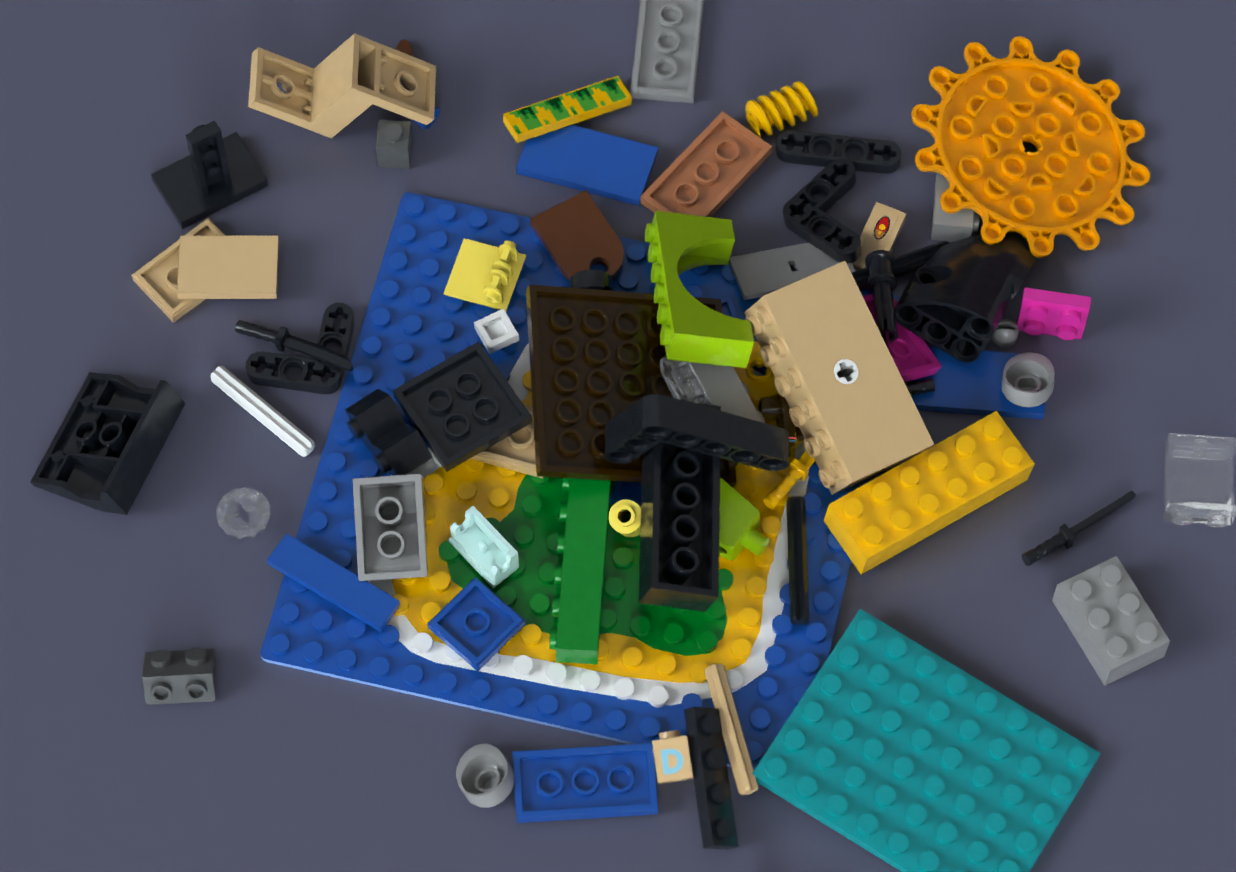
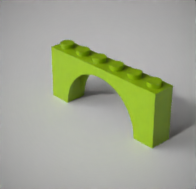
[645,211,754,368]

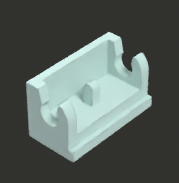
[448,506,519,588]

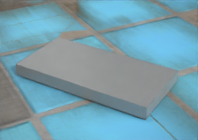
[630,0,704,103]

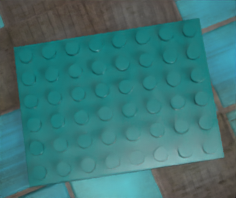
[752,609,1101,872]

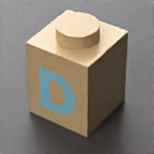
[652,730,694,784]

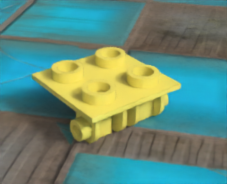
[443,238,526,312]

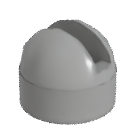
[992,318,1019,348]

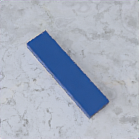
[267,533,400,632]

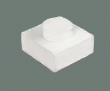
[474,309,519,354]

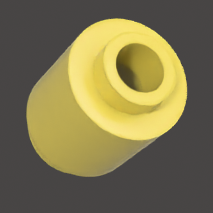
[609,499,641,537]

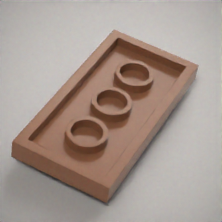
[640,111,772,217]

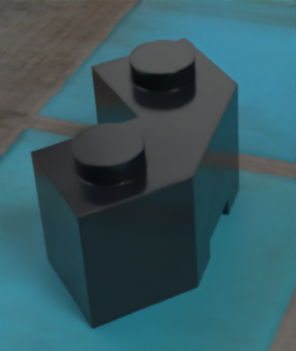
[345,389,432,476]

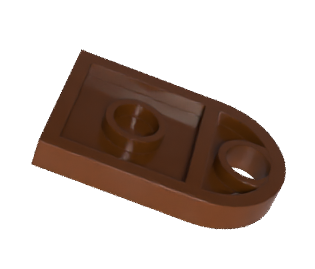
[530,190,624,281]

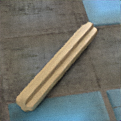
[704,664,759,795]

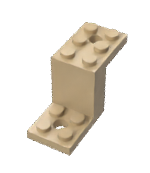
[248,33,436,138]

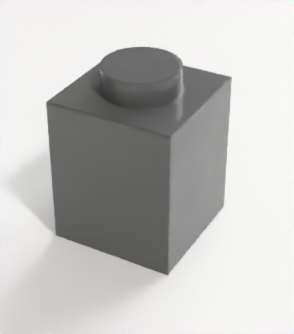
[376,120,413,169]

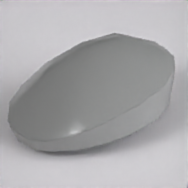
[1001,352,1055,407]
[456,743,514,808]

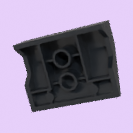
[30,372,186,515]

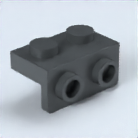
[142,648,216,705]

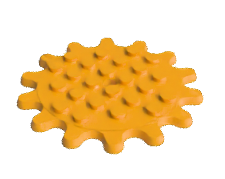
[911,36,1150,258]

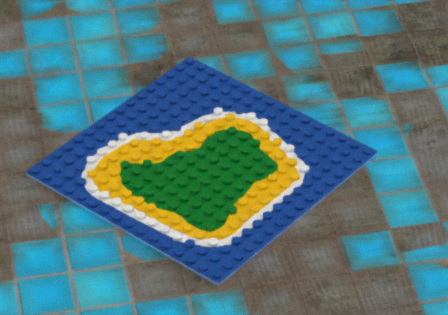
[260,192,901,770]

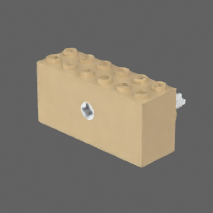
[744,261,935,495]

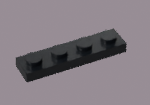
[684,706,738,850]

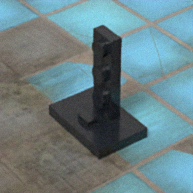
[151,120,268,229]

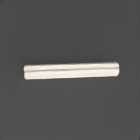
[210,366,315,457]

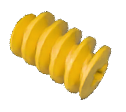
[745,81,818,138]

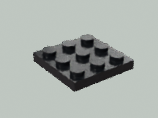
[393,341,533,472]

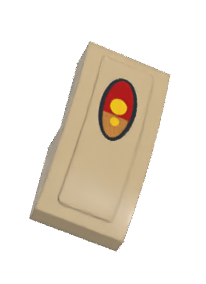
[852,202,907,270]

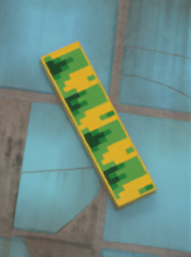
[503,76,632,143]

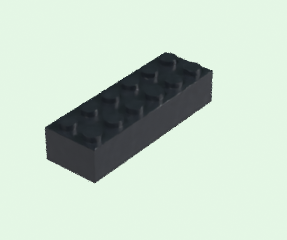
[639,401,721,612]

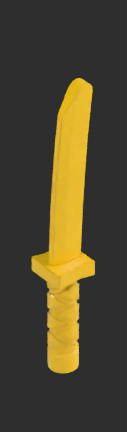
[763,451,815,509]

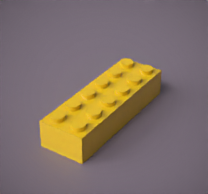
[823,411,1035,575]

